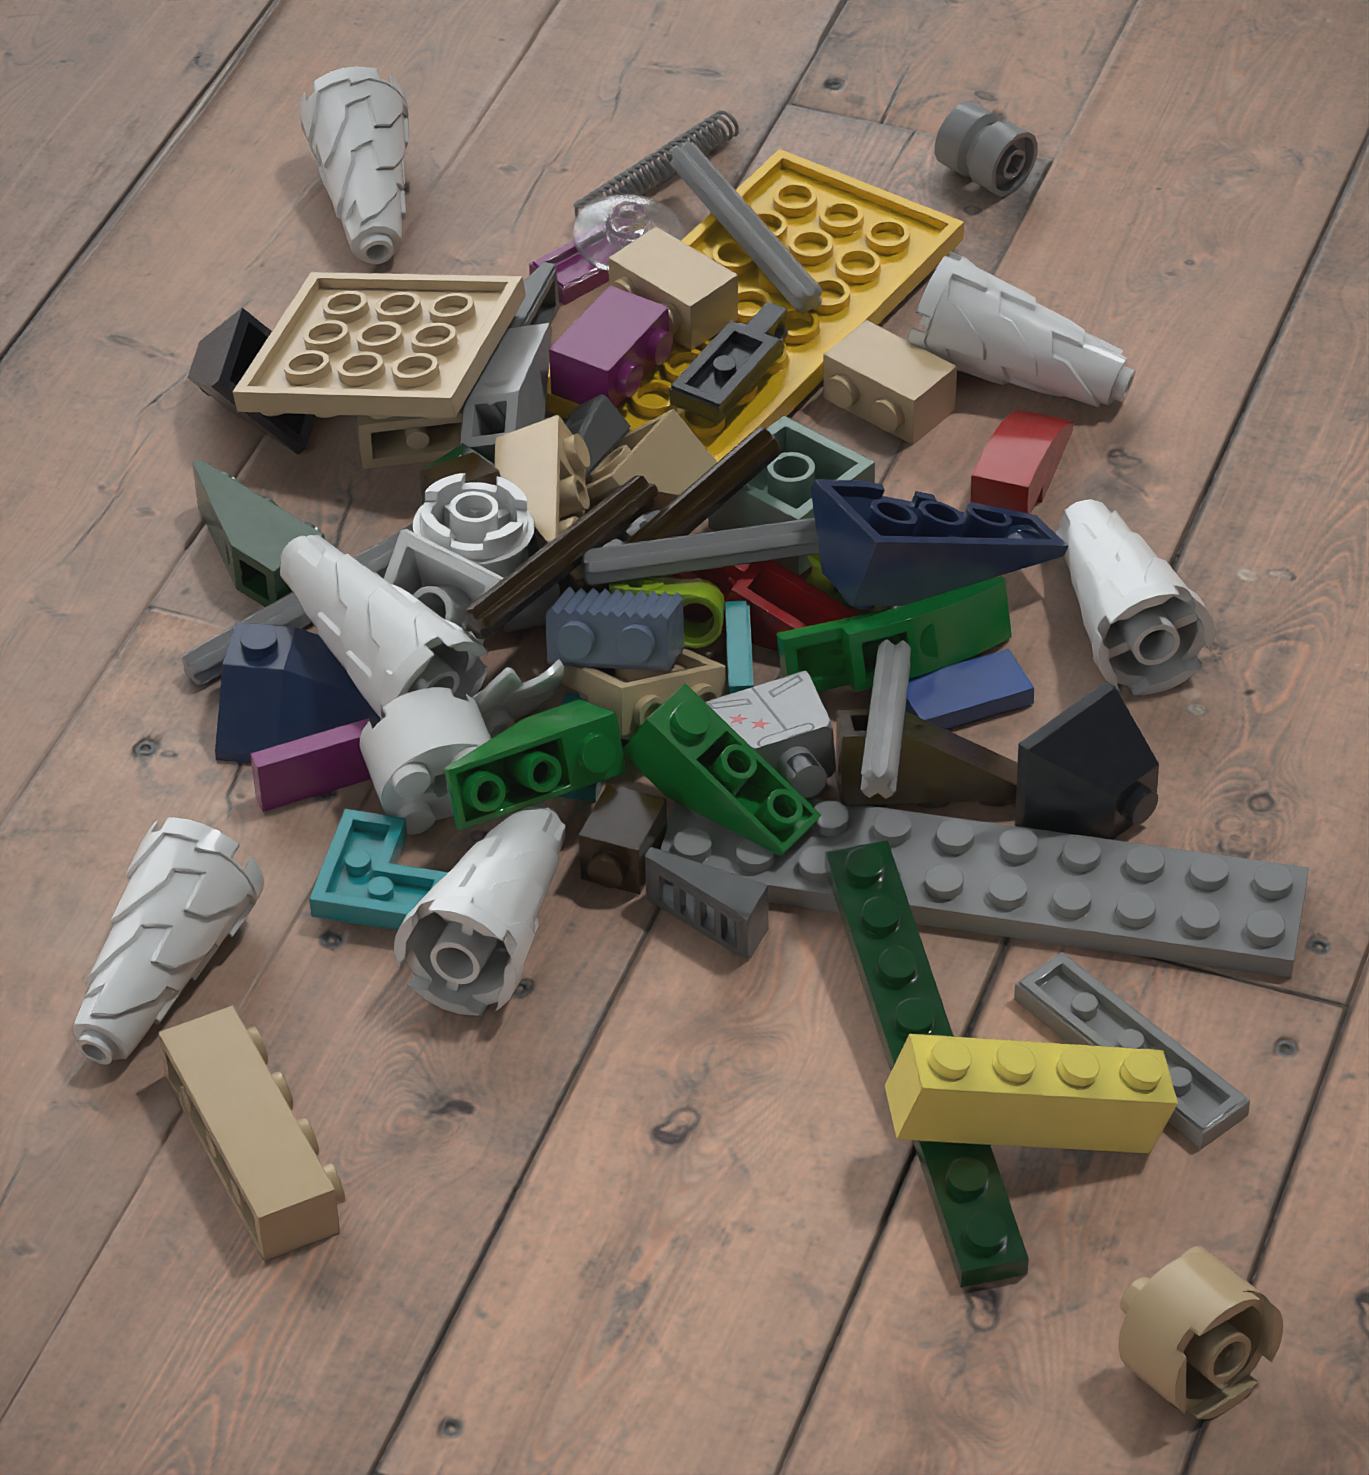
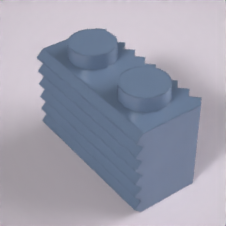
[546,587,684,671]

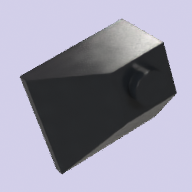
[187,307,316,455]
[1015,681,1159,840]

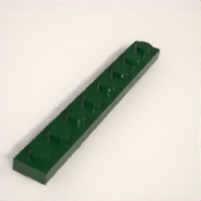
[825,840,1029,1288]

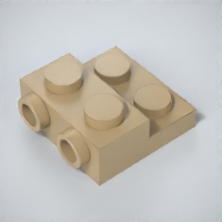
[561,648,726,740]

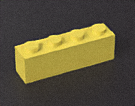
[885,1034,1178,1154]

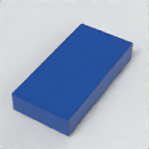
[905,649,1034,729]

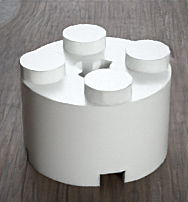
[360,687,491,835]

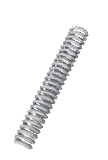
[573,110,739,230]

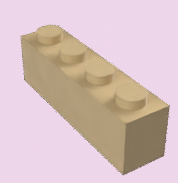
[159,1005,345,1262]

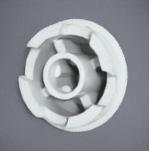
[413,473,535,578]

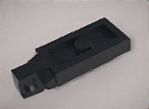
[669,302,788,424]

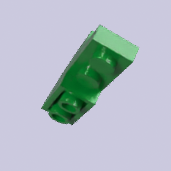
[776,576,1012,692]

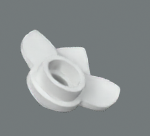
[471,659,564,739]

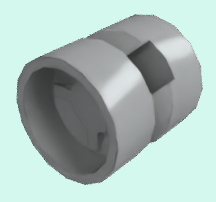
[935,101,1038,197]

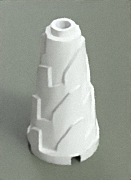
[299,66,409,264]
[907,252,1136,407]
[1055,499,1215,695]
[280,535,489,720]
[394,803,565,1015]
[72,817,264,1064]

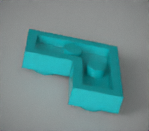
[309,809,449,930]

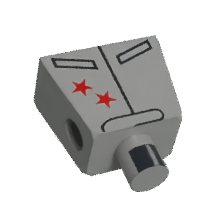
[706,670,836,798]

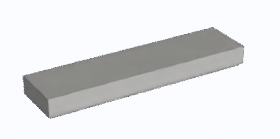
[1014,952,1250,1149]

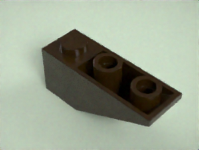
[836,709,1018,809]

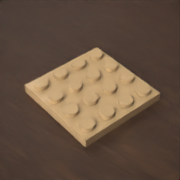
[233,272,526,421]

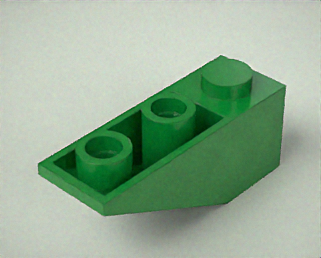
[623,683,822,856]
[444,699,627,830]

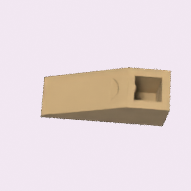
[494,415,590,581]

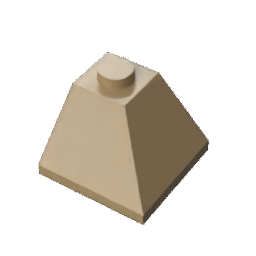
[585,409,717,514]

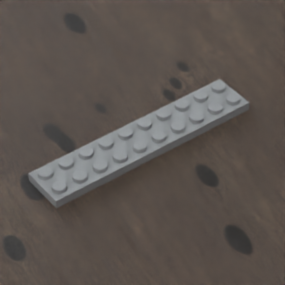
[661,798,1309,978]

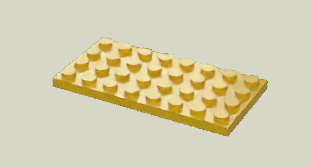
[545,149,964,462]

